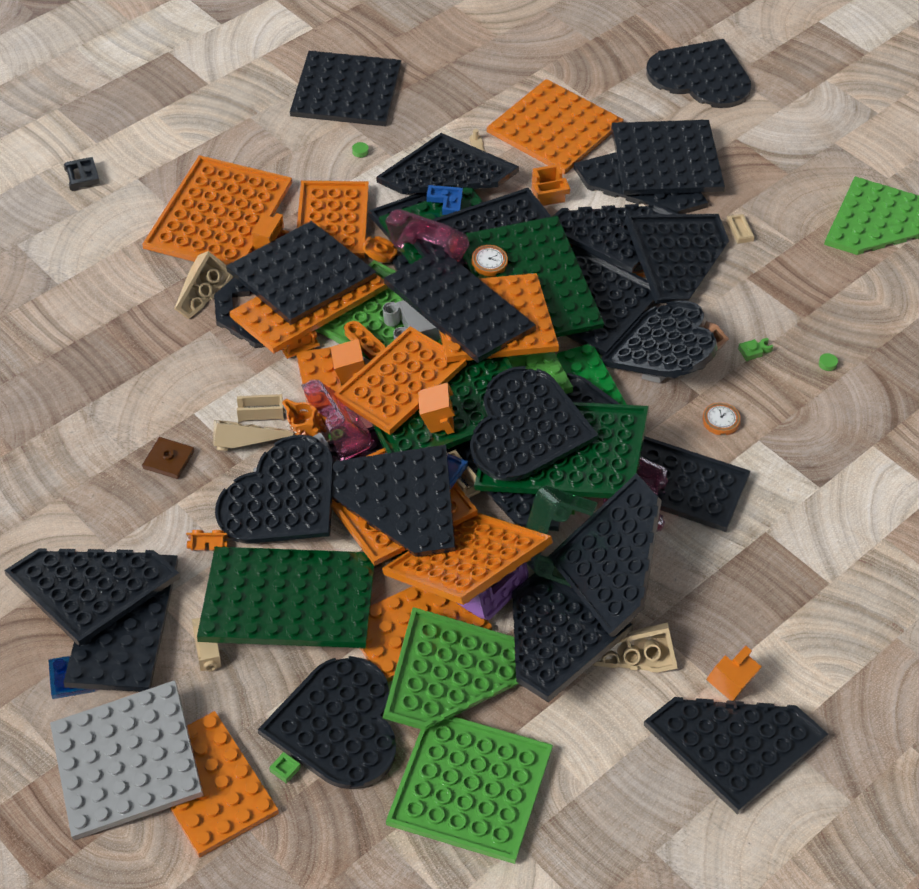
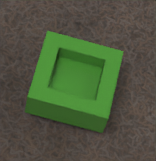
[269,752,301,784]

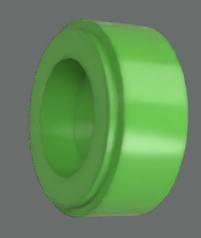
[352,142,369,158]
[818,353,838,371]

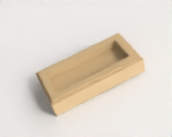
[726,214,754,244]

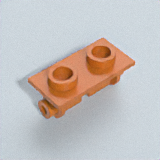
[281,331,320,359]
[186,530,229,551]

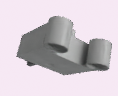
[383,300,441,341]

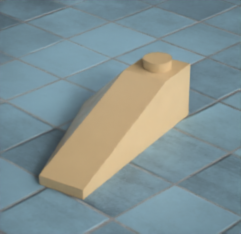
[174,251,233,319]
[213,420,293,451]
[592,622,678,673]

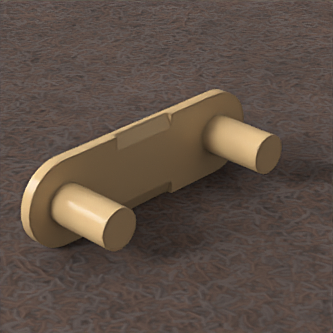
[469,129,485,151]

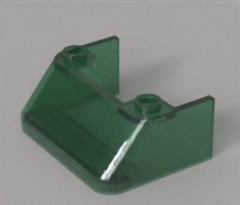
[526,486,598,586]

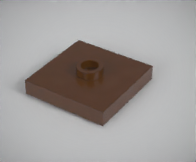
[142,437,195,479]

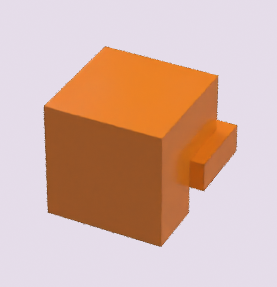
[531,164,570,206]
[251,213,289,251]
[331,339,365,386]
[418,383,455,434]
[706,646,762,701]

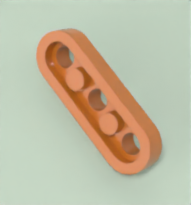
[344,321,385,359]

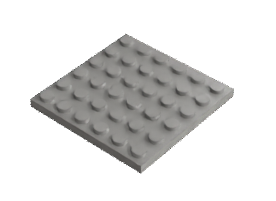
[50,680,204,840]

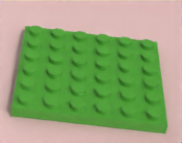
[386,716,553,864]

